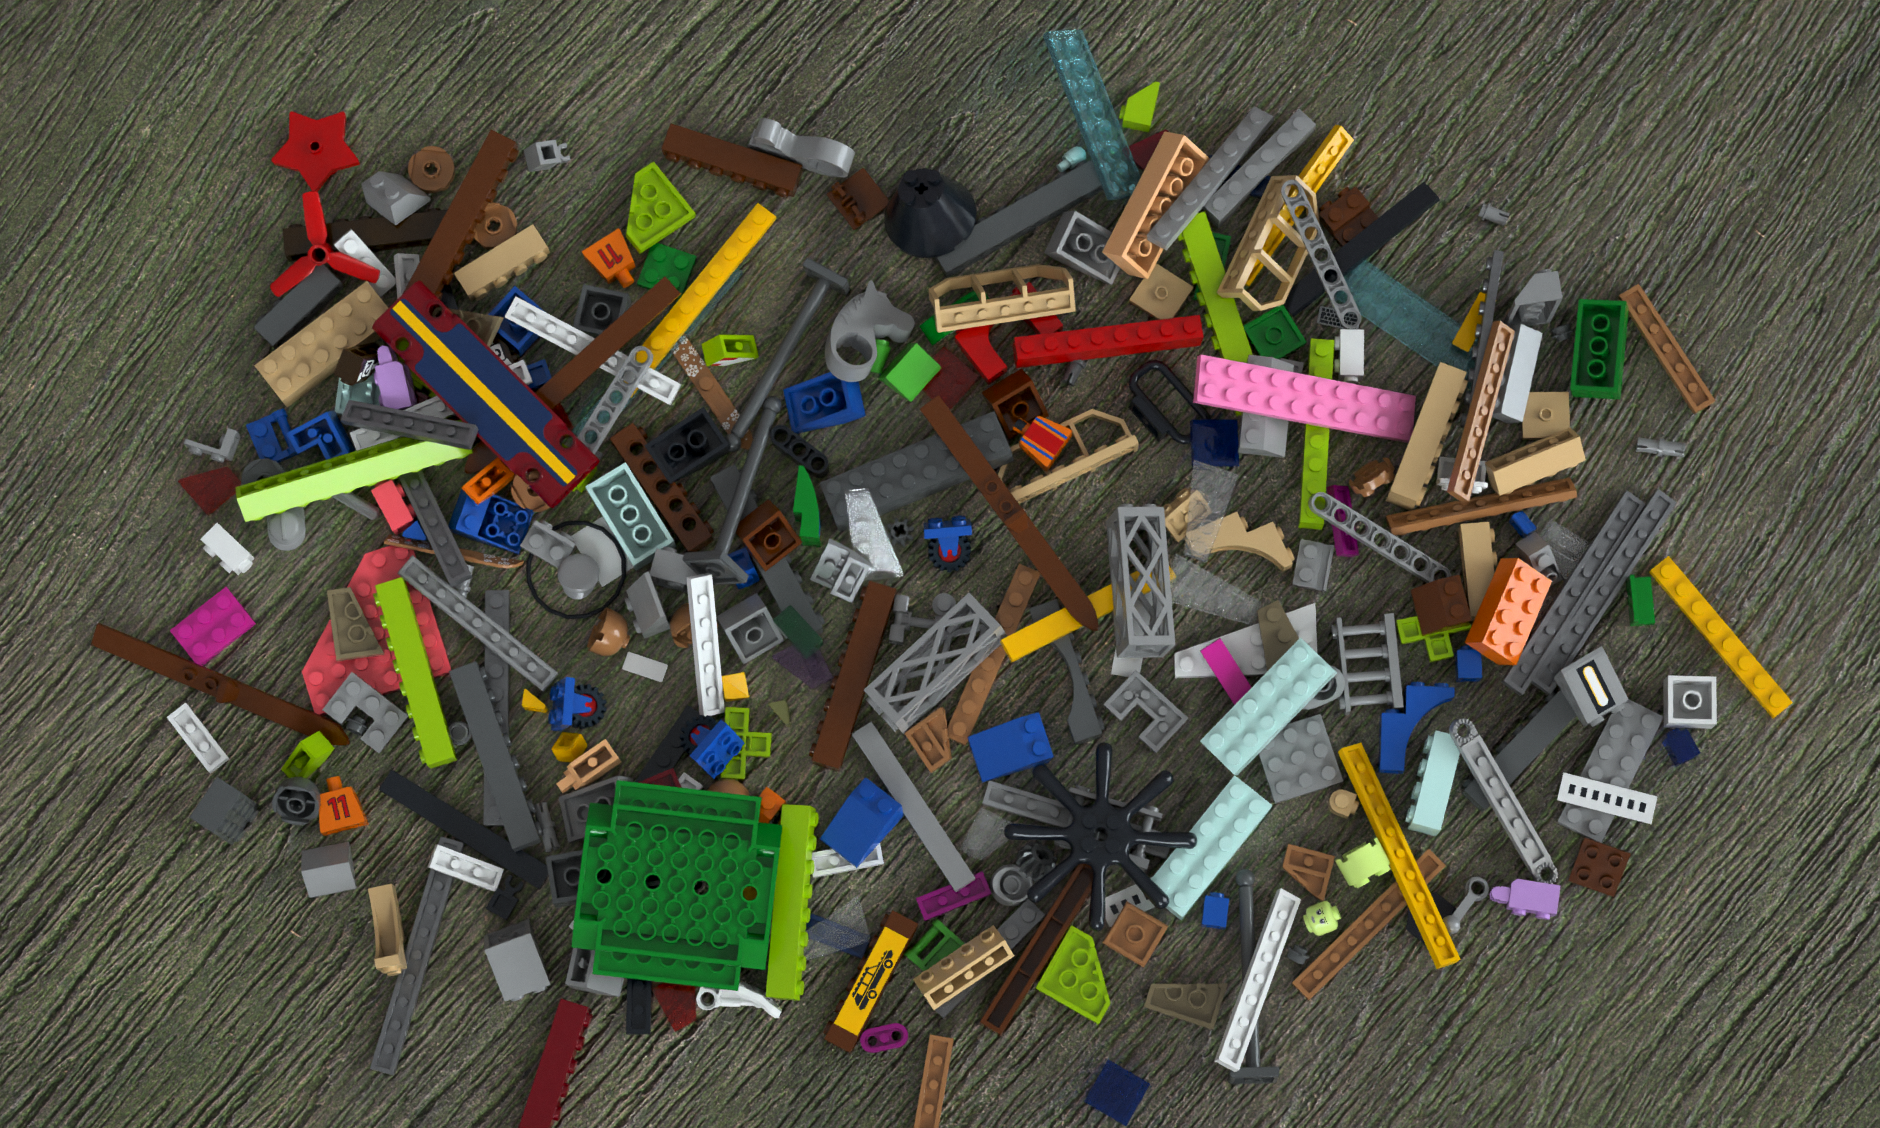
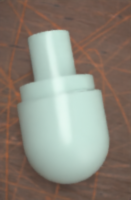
[1056,146,1086,173]

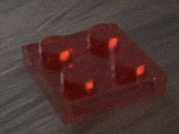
[922,346,979,410]

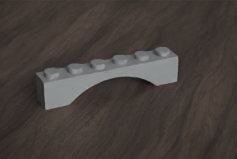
[1202,109,1316,229]

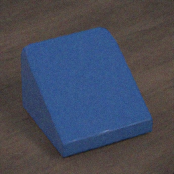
[1509,511,1536,539]

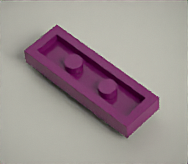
[1326,485,1359,557]
[916,871,992,921]

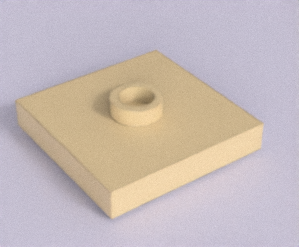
[1129,263,1194,320]
[1521,392,1570,440]

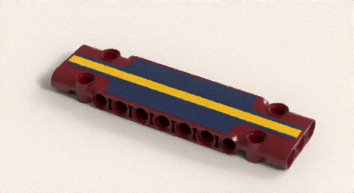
[372,280,600,508]

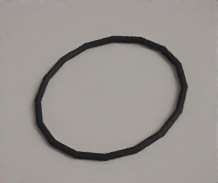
[526,521,626,619]

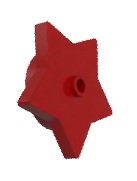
[271,111,360,192]

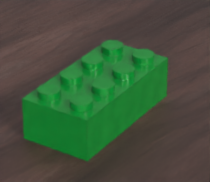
[1570,299,1629,400]

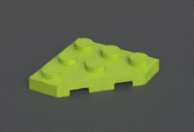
[626,162,696,254]
[1036,925,1111,1025]

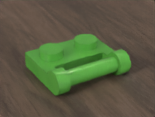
[904,918,965,971]

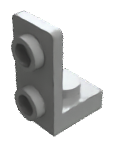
[184,428,241,463]

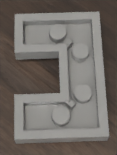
[1103,670,1188,754]
[322,672,408,753]

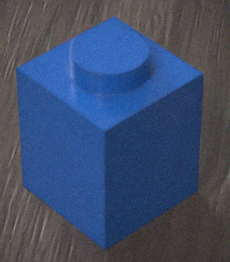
[1454,646,1482,682]
[1201,892,1229,930]

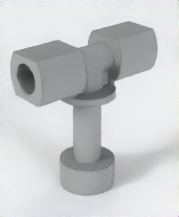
[889,595,943,645]

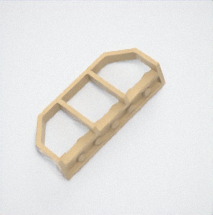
[1217,175,1320,311]
[928,264,1076,333]
[998,409,1139,504]

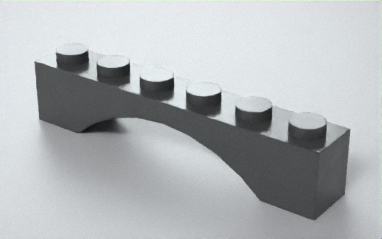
[1029,599,1105,746]

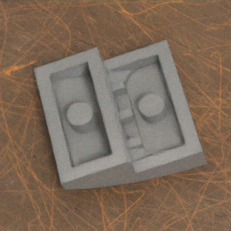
[810,538,871,603]

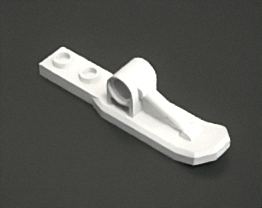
[696,980,782,1018]

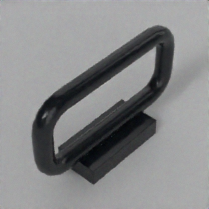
[1128,360,1211,444]

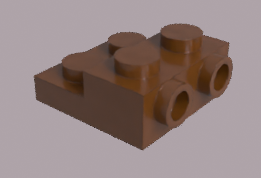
[1319,186,1378,248]

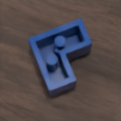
[287,410,356,460]

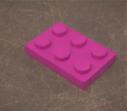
[170,587,256,666]

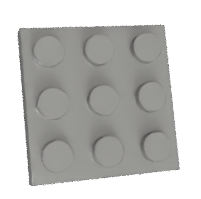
[1258,714,1343,804]

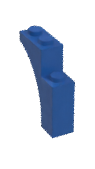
[1378,682,1455,774]

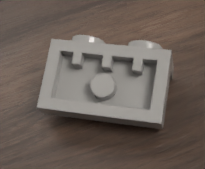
[520,519,575,569]

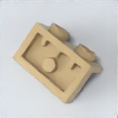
[1162,487,1214,542]

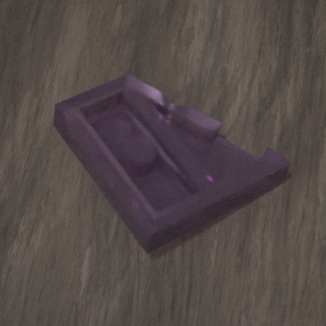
[772,636,834,689]

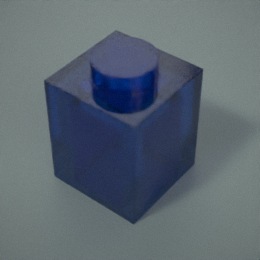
[1662,728,1701,767]

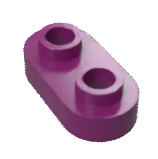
[860,1023,908,1053]

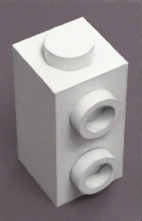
[1334,329,1364,384]
[200,523,255,575]

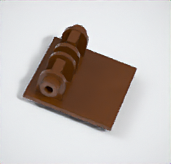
[826,168,889,230]
[1568,837,1631,897]

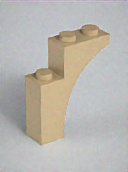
[1184,512,1295,572]
[368,883,407,976]

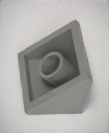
[301,842,357,898]

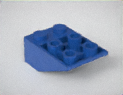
[448,489,534,555]

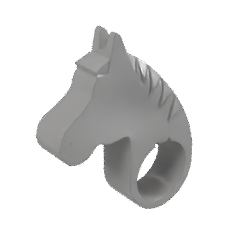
[746,118,855,177]
[825,280,915,382]

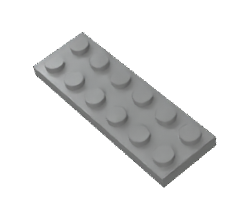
[1556,699,1664,843]

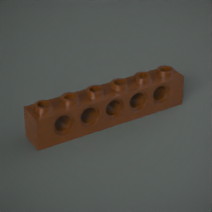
[610,423,714,552]

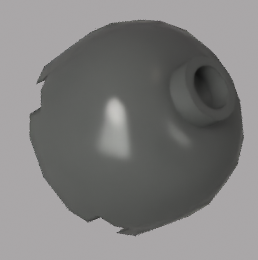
[272,776,321,825]

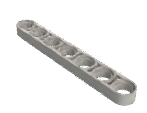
[1281,180,1361,329]
[578,346,653,454]
[1308,492,1451,583]

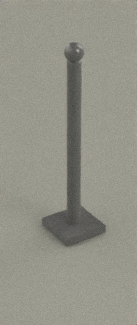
[724,258,851,452]
[682,396,782,585]
[1228,869,1280,1084]

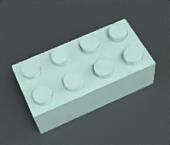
[585,462,676,571]
[1405,730,1460,837]

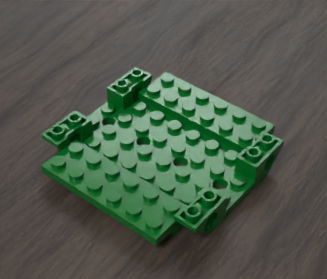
[572,780,782,991]

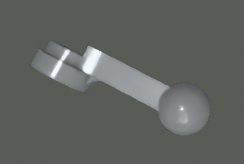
[1443,877,1489,935]

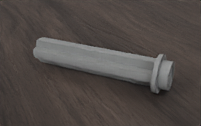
[332,492,380,520]

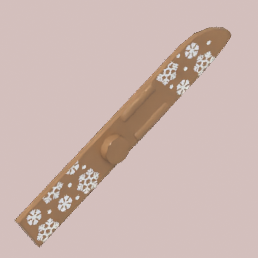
[671,333,753,450]
[384,534,524,568]

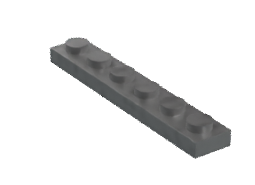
[341,400,479,450]
[399,470,473,588]
[926,899,1045,1019]

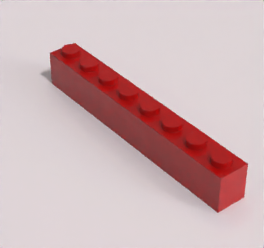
[1012,315,1204,368]

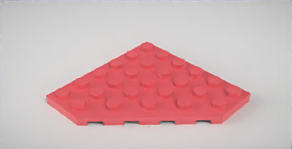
[302,539,452,716]

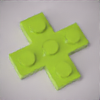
[1395,616,1471,663]
[721,707,772,780]

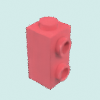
[371,480,417,535]

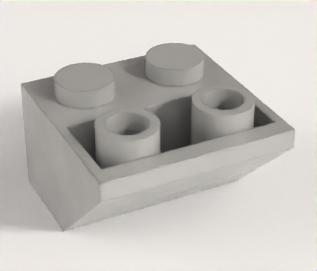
[565,948,624,997]

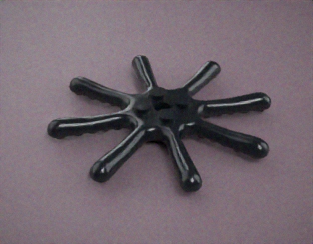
[1004,742,1197,931]

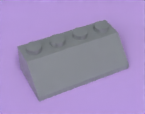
[1504,269,1563,326]
[1237,355,1294,458]

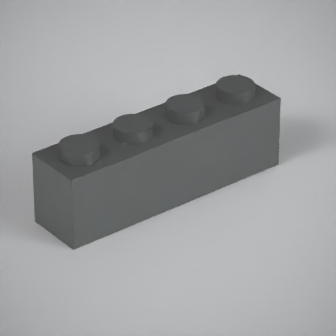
[254,265,344,350]

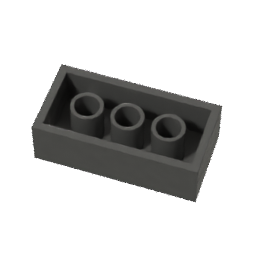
[189,777,259,845]

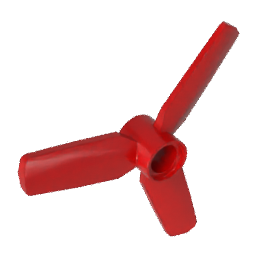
[270,191,380,297]

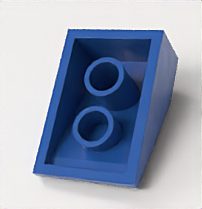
[783,372,866,434]
[967,712,1054,783]
[820,777,904,868]

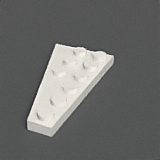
[1174,603,1317,678]

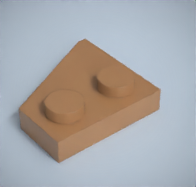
[904,707,952,773]
[1282,844,1335,901]

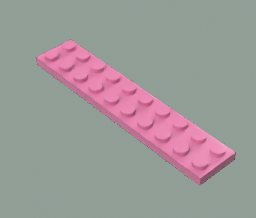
[1193,355,1416,443]

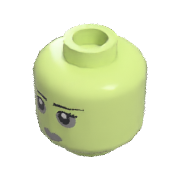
[1303,901,1341,936]

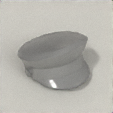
[558,553,599,599]
[990,864,1034,906]

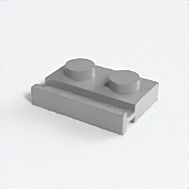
[1292,539,1334,593]

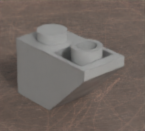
[1516,532,1562,587]

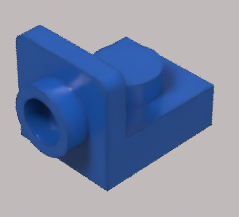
[728,547,760,589]

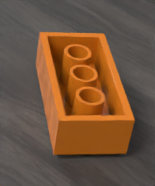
[1465,558,1552,665]

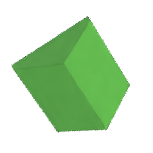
[878,343,941,402]

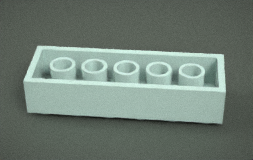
[1200,637,1337,776]
[1151,775,1273,920]

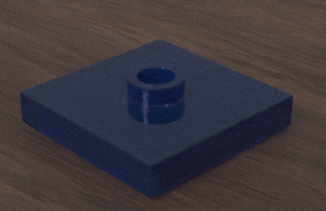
[1190,419,1239,467]
[1084,1060,1150,1126]

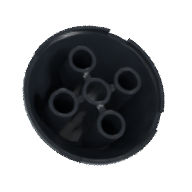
[884,168,977,258]

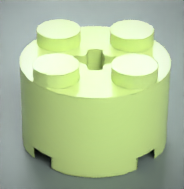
[1335,837,1391,888]

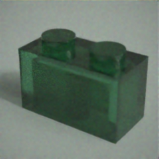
[773,605,824,660]

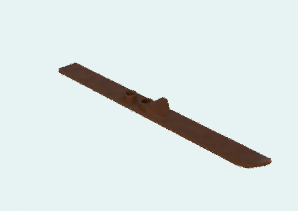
[465,276,681,474]
[920,395,1099,631]
[91,623,350,746]

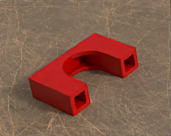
[954,282,1063,385]

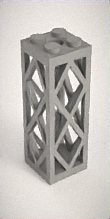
[1106,504,1175,658]
[864,593,1007,734]

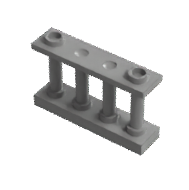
[1331,613,1404,716]
[1054,785,1163,872]

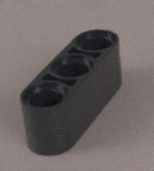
[770,425,829,478]

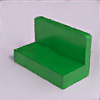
[1626,574,1655,626]

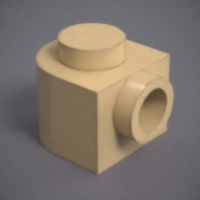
[1328,789,1359,819]

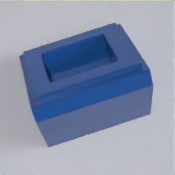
[402,520,428,541]

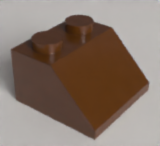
[981,369,1049,439]
[735,499,802,572]
[1410,574,1472,636]

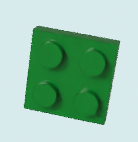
[637,243,697,300]
[1243,305,1307,360]

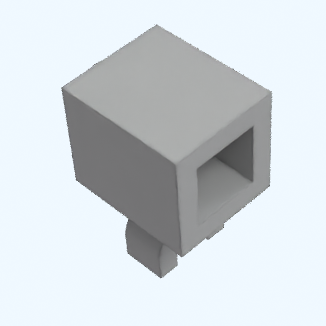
[524,140,571,172]

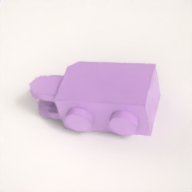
[374,345,418,410]
[1488,879,1561,920]

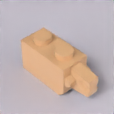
[556,739,622,793]

